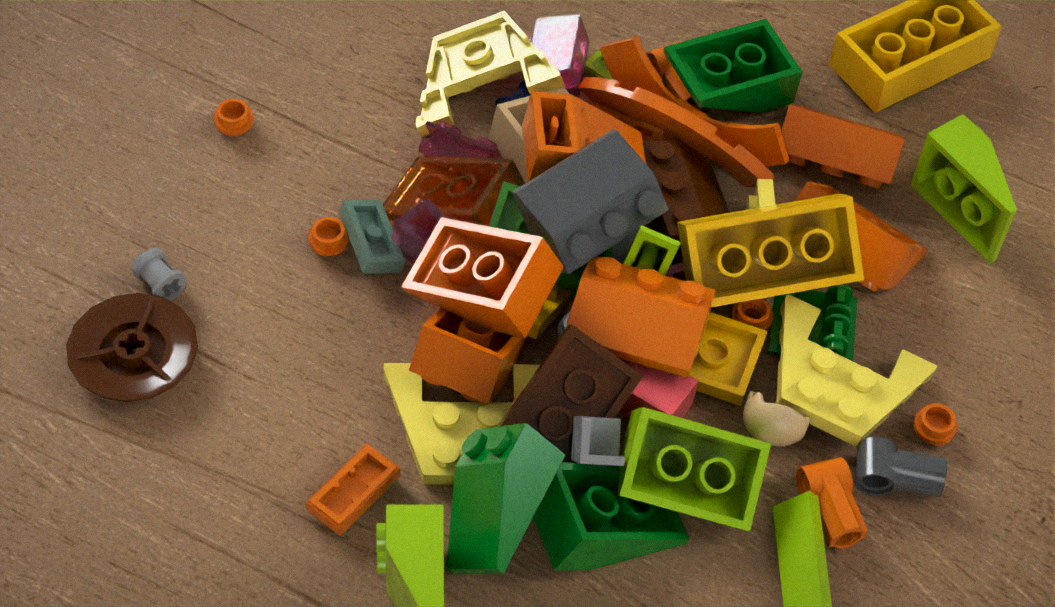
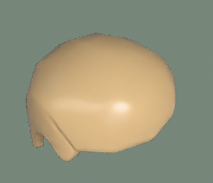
[743,391,810,447]

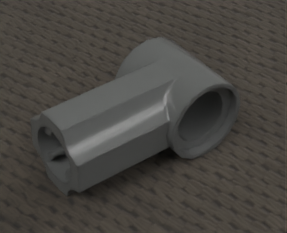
[855,437,947,497]

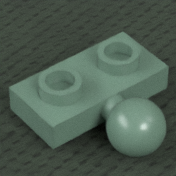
[339,200,425,274]

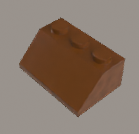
[643,137,729,265]

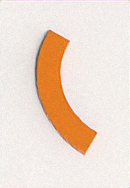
[599,36,790,167]
[578,77,775,187]

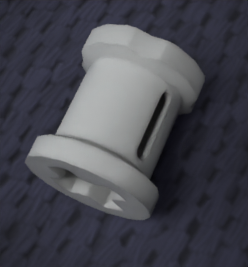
[132,248,187,301]

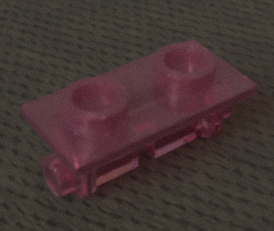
[418,121,504,181]

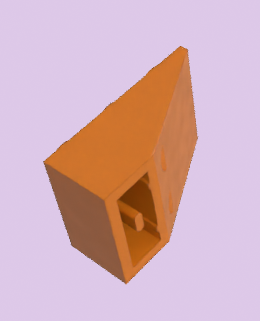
[522,91,646,182]

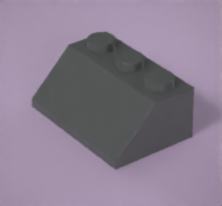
[512,129,669,274]

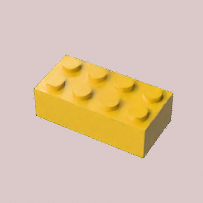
[828,0,1002,113]
[677,193,864,307]

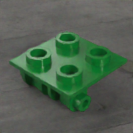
[768,283,858,361]

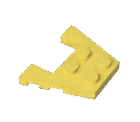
[415,11,565,137]
[776,294,937,447]
[384,363,540,485]

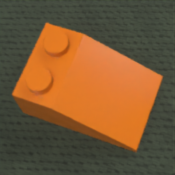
[401,217,564,338]
[409,308,532,404]

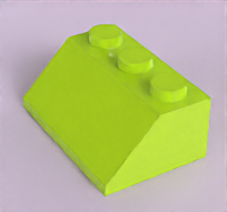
[618,407,771,532]

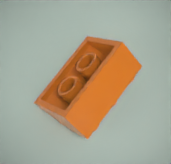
[781,104,905,189]
[795,181,928,292]
[565,256,716,378]

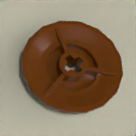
[66,293,198,402]

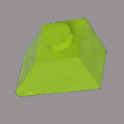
[622,225,681,275]

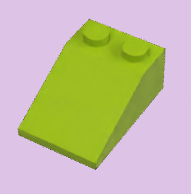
[910,114,1017,263]
[376,504,444,607]

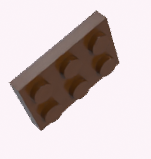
[497,324,643,463]

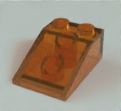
[383,156,525,236]

